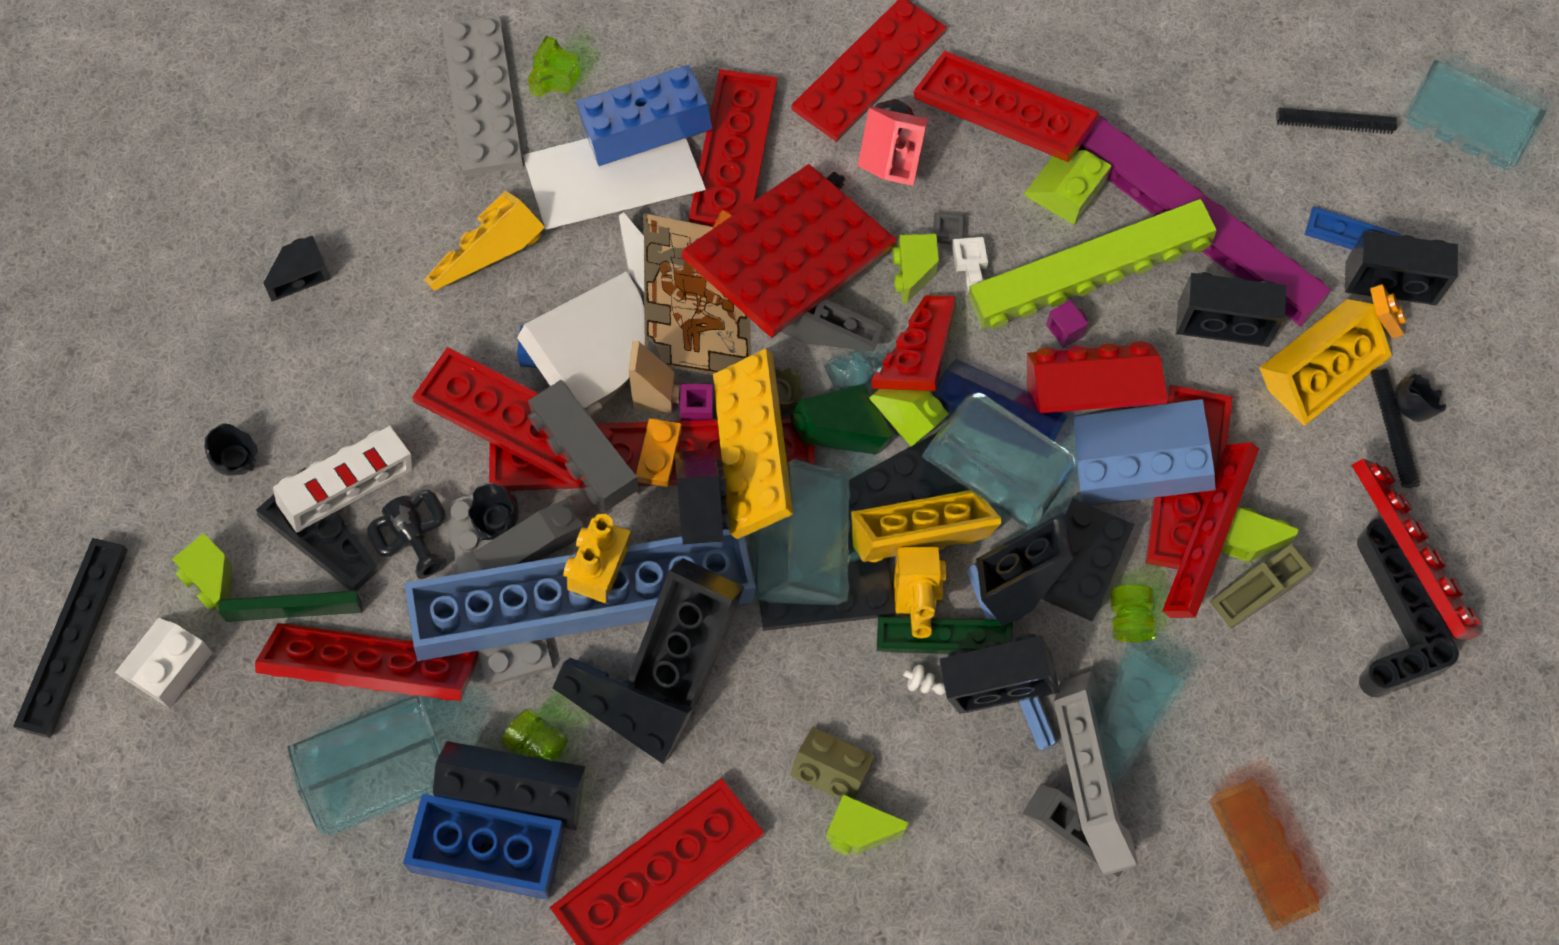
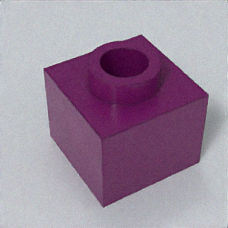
[1046,300,1089,348]
[680,384,713,421]

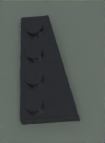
[256,468,378,591]
[759,558,896,631]
[553,658,694,764]

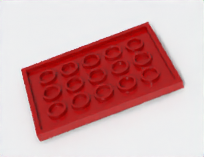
[681,164,897,338]

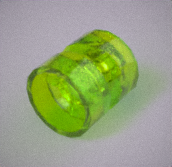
[1110,584,1157,642]
[501,708,568,761]

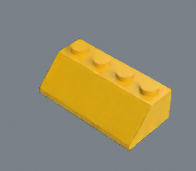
[1259,299,1392,426]
[851,489,1001,562]

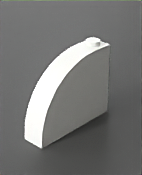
[517,272,644,417]

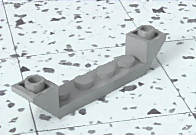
[1054,671,1139,876]

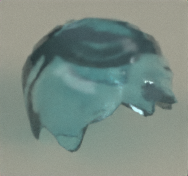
[824,352,879,390]

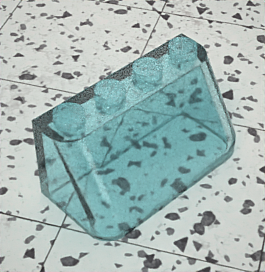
[1404,60,1547,170]
[922,393,1075,530]
[754,459,850,605]
[287,695,442,834]

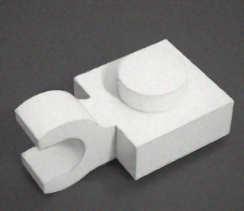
[952,237,988,292]

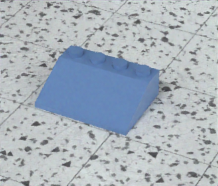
[1074,399,1216,505]

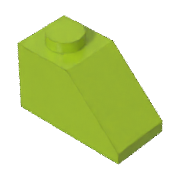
[869,389,949,446]
[825,795,908,855]

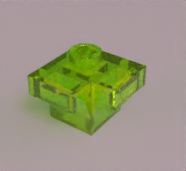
[528,35,581,98]

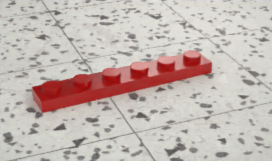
[1162,442,1259,618]

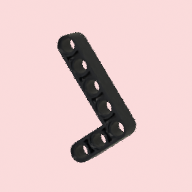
[1357,519,1459,697]

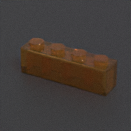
[1209,779,1320,932]

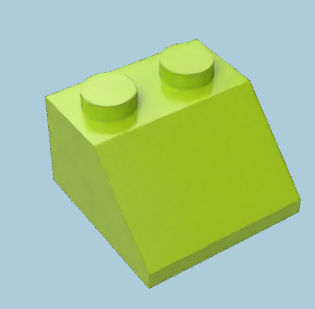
[1023,150,1112,225]

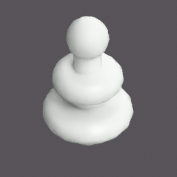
[903,664,946,695]

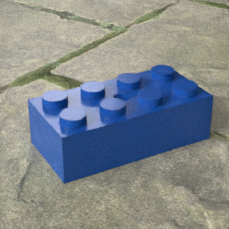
[576,64,712,166]
[403,794,565,900]

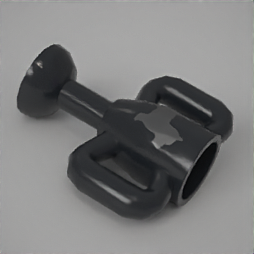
[367,489,447,579]

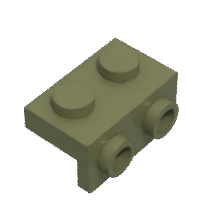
[790,726,875,799]

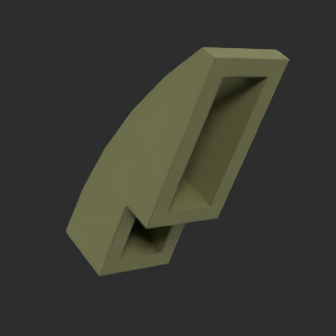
[1210,544,1313,628]

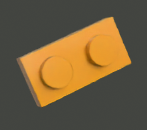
[1370,285,1407,338]
[636,418,681,487]

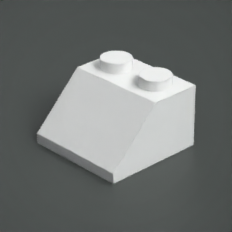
[115,618,213,709]

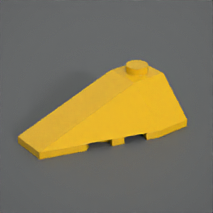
[424,190,545,291]

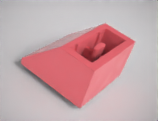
[858,106,928,186]

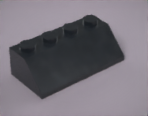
[433,741,586,830]

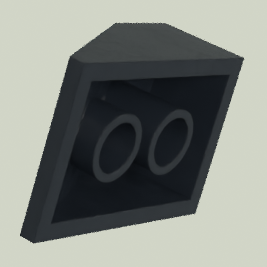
[976,512,1074,626]

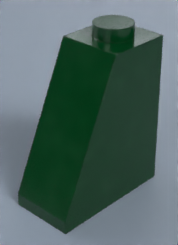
[789,384,893,455]

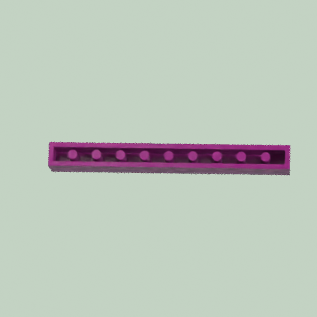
[1077,116,1331,327]

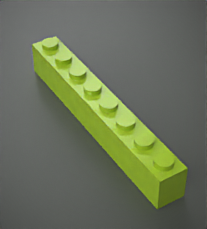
[969,199,1217,329]

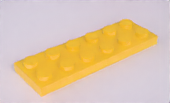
[713,348,793,539]

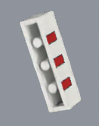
[273,426,412,533]

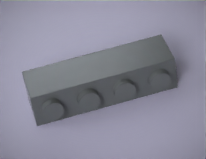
[528,380,639,512]

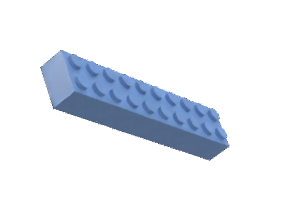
[404,530,756,661]

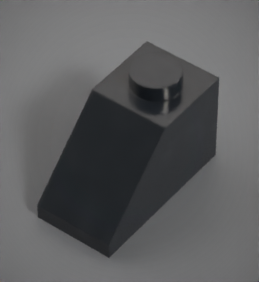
[263,236,331,302]

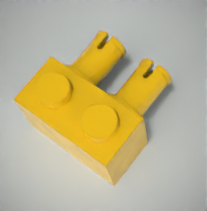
[563,514,631,603]
[893,547,946,638]

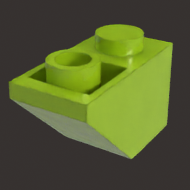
[892,234,939,303]
[1221,507,1299,562]
[172,533,233,611]

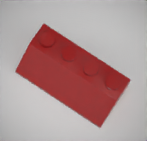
[1026,341,1167,413]

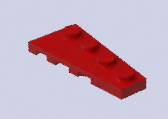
[871,295,956,391]

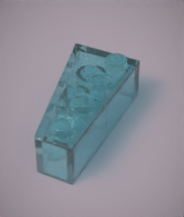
[1098,643,1186,793]

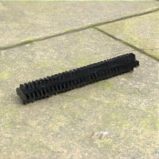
[1276,107,1398,134]
[1370,368,1420,488]

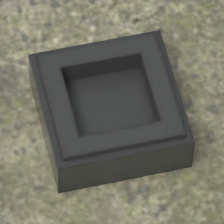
[933,212,965,244]

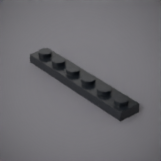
[13,538,128,738]

